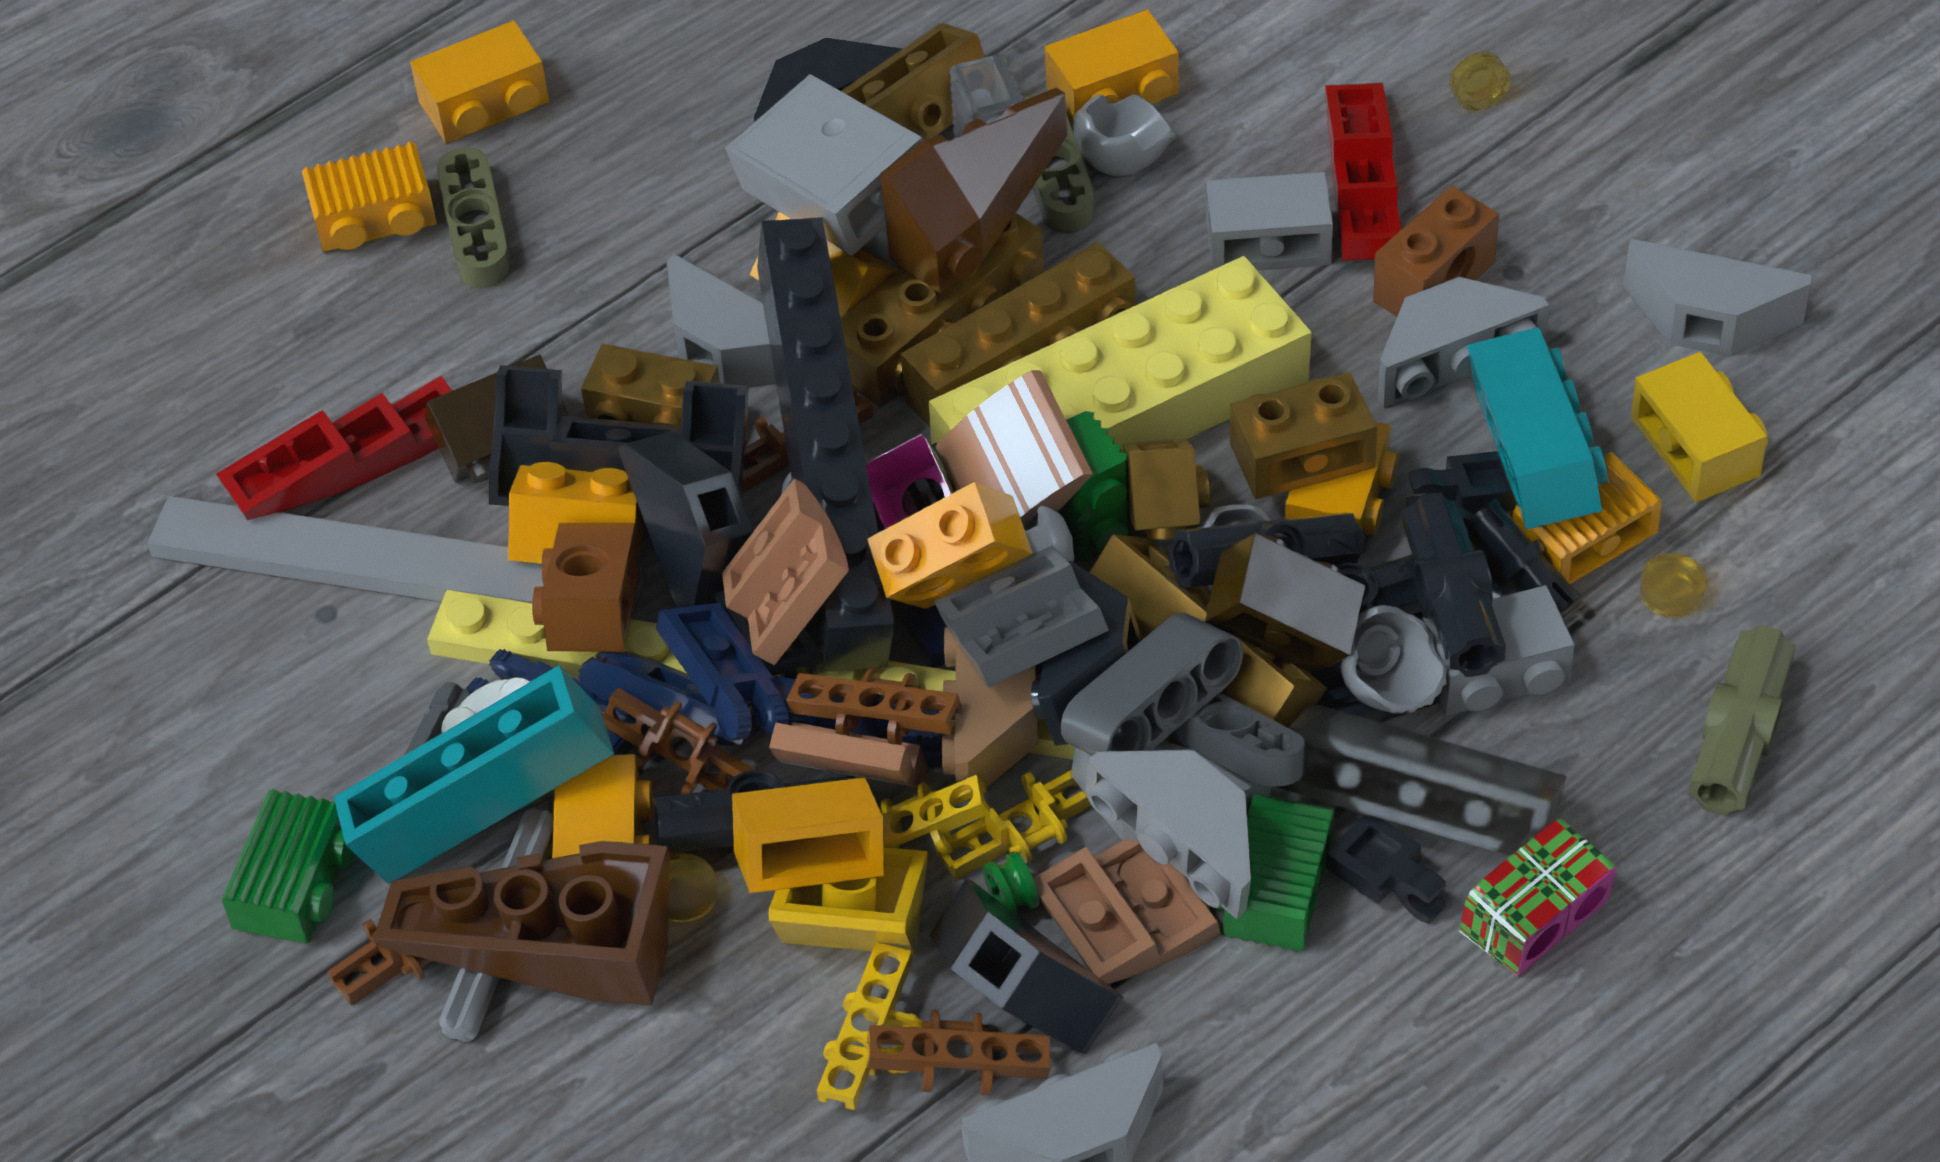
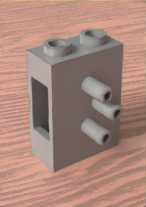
[725,74,923,256]

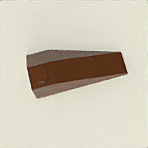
[880,87,1067,294]
[373,841,670,1006]

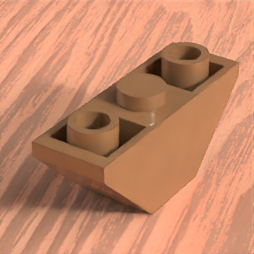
[942,627,1038,801]

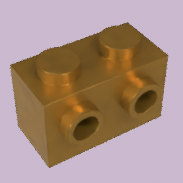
[581,343,720,426]
[1230,372,1377,500]
[1122,438,1210,540]

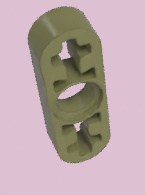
[1017,94,1095,233]
[437,147,511,288]

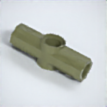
[1688,625,1796,815]

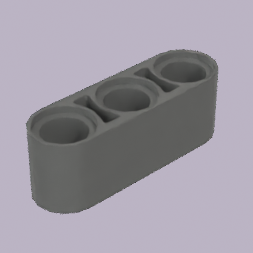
[1061,612,1243,756]

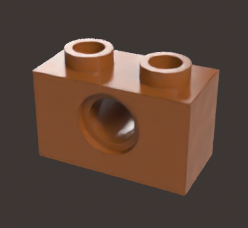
[1373,185,1499,316]
[532,523,640,652]

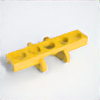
[936,770,1092,880]
[881,774,991,855]
[817,942,923,1110]

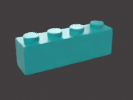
[1467,327,1608,530]
[334,665,614,885]

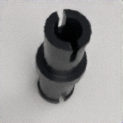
[1465,498,1581,613]

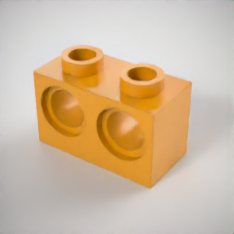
[867,482,1033,609]

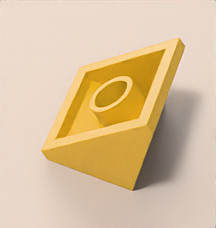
[769,847,927,956]

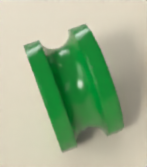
[983,851,1040,915]

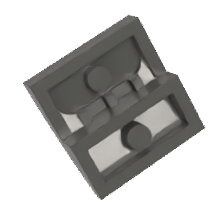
[934,546,1109,688]

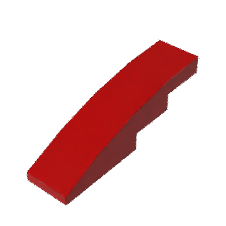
[1325,83,1402,261]
[216,376,453,520]

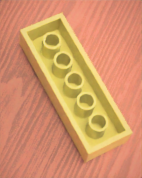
[929,256,1312,453]

